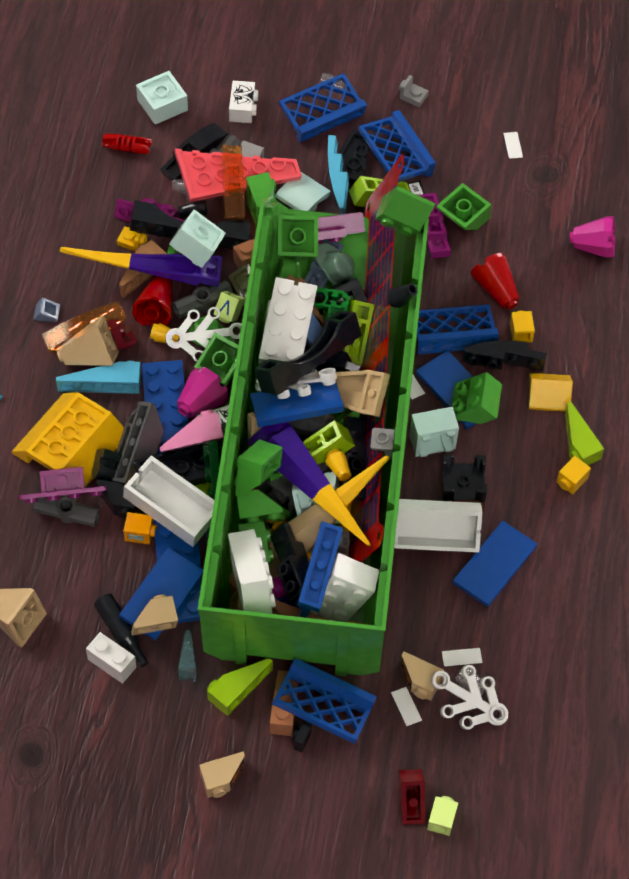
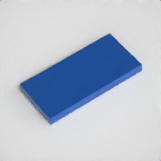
[416,350,500,430]
[250,382,344,427]
[453,521,538,608]
[119,547,203,641]

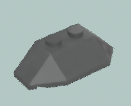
[112,401,164,484]

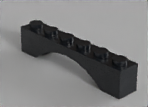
[129,200,251,249]
[255,311,362,395]

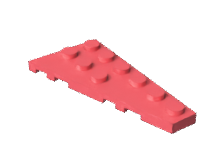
[174,148,302,202]

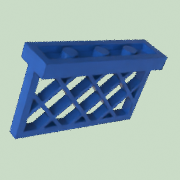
[279,73,367,143]
[358,110,436,182]
[416,304,499,354]
[297,521,343,618]
[272,658,377,744]

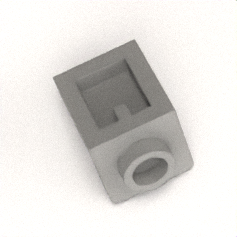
[399,75,429,107]
[370,428,395,460]

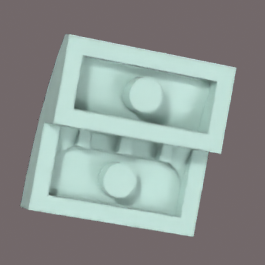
[275,172,331,211]

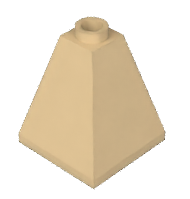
[57,315,119,366]
[0,588,47,648]

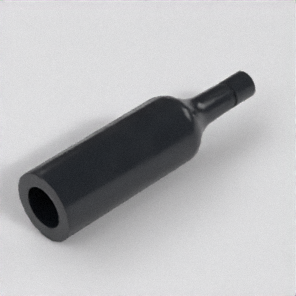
[94,594,149,667]

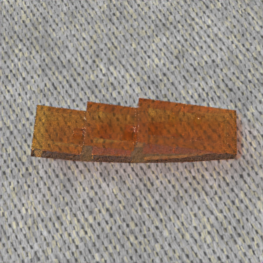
[222,145,245,219]
[42,301,127,353]

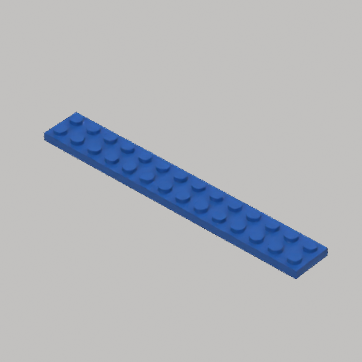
[142,360,202,623]

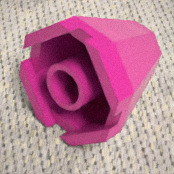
[570,216,615,257]
[177,367,228,418]

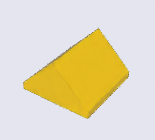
[529,373,573,412]

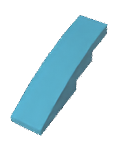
[328,135,349,214]

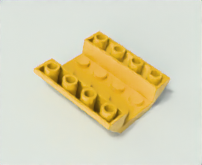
[11,392,124,487]

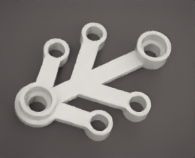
[166,307,242,362]
[255,368,337,399]
[430,665,508,730]

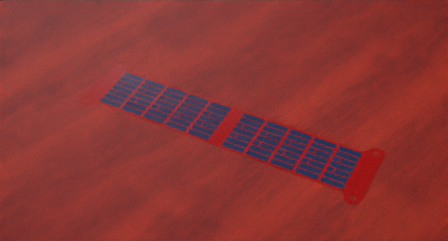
[349,154,404,563]

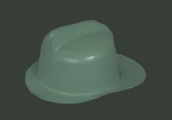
[315,243,355,285]

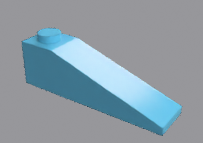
[56,361,141,394]

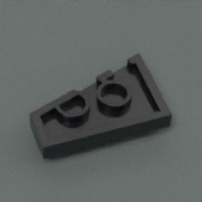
[328,130,369,184]

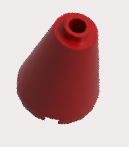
[470,253,520,310]
[132,276,172,327]

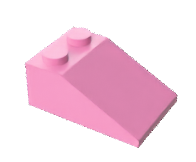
[160,410,224,453]

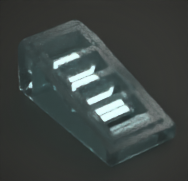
[178,630,197,682]

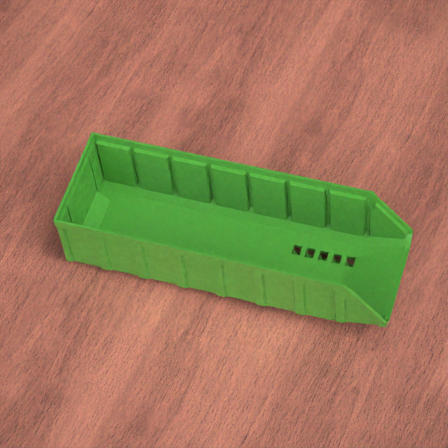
[197,195,429,676]

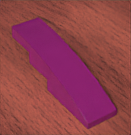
[418,193,451,259]

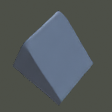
[33,297,60,322]

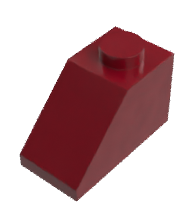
[399,769,425,825]

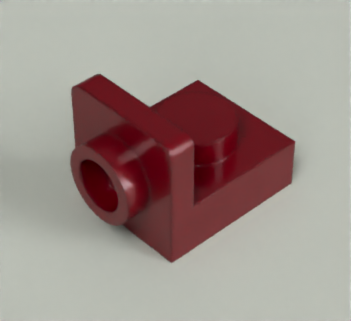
[107,319,137,350]

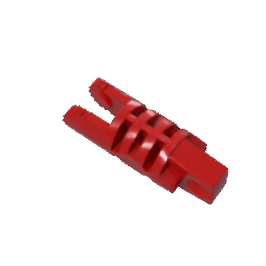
[102,134,152,155]

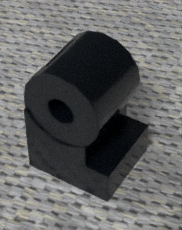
[91,448,122,481]

